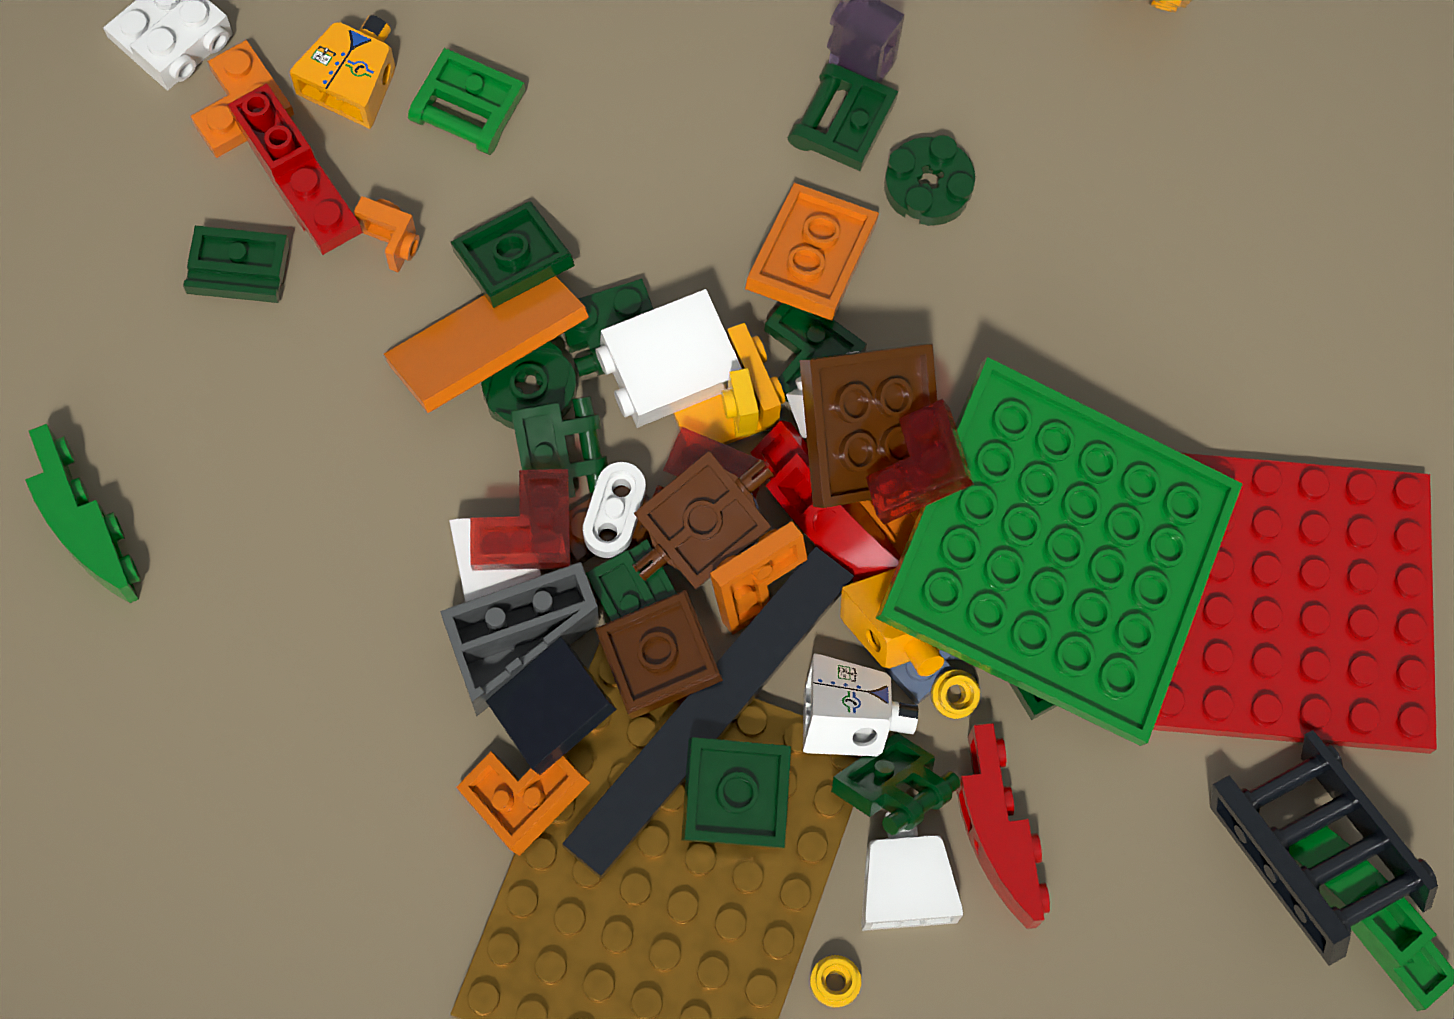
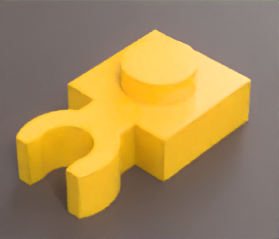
[721,368,759,438]

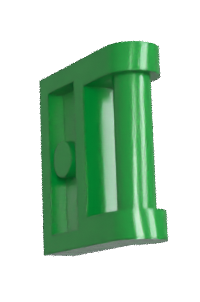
[408,48,525,155]

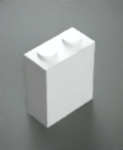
[596,289,742,428]

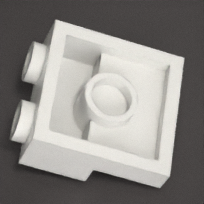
[103,0,233,91]

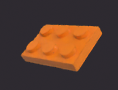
[745,183,879,321]

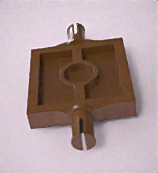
[632,451,774,589]

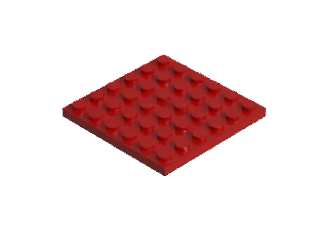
[1153,453,1437,754]

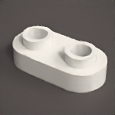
[583,462,646,558]

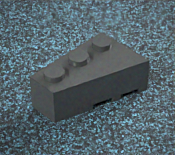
[440,562,599,717]

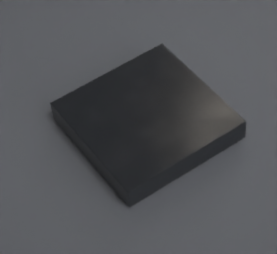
[486,637,617,775]

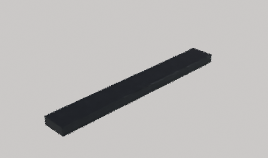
[562,547,854,879]

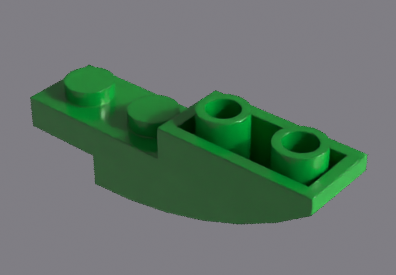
[25,424,141,603]
[1289,826,1454,1011]

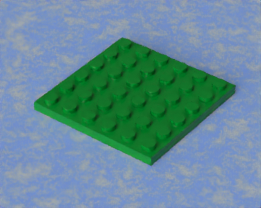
[876,357,1242,746]

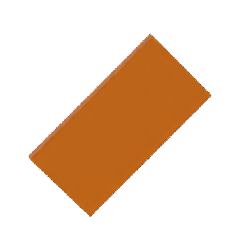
[384,276,589,413]

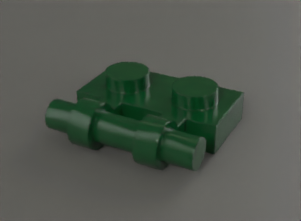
[563,279,654,377]
[511,396,608,505]
[831,733,961,836]

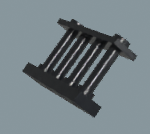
[1210,730,1438,966]

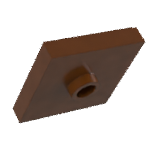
[595,590,723,719]

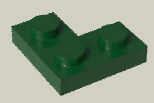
[764,303,867,403]

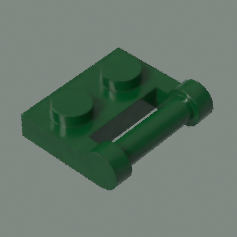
[787,63,899,171]

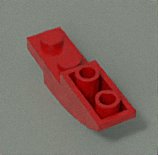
[227,83,363,255]
[750,420,901,583]
[956,723,1050,929]

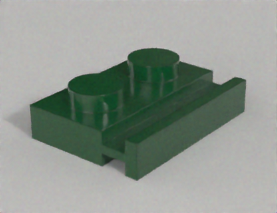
[183,225,289,303]
[585,539,677,621]

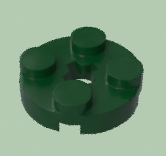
[884,135,976,226]
[481,342,576,429]

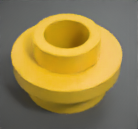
[931,669,980,719]
[810,955,861,1008]

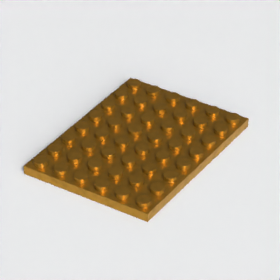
[450,642,862,1019]

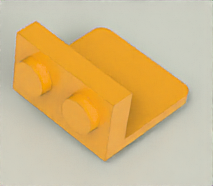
[673,322,785,455]

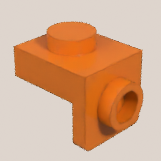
[354,196,420,272]

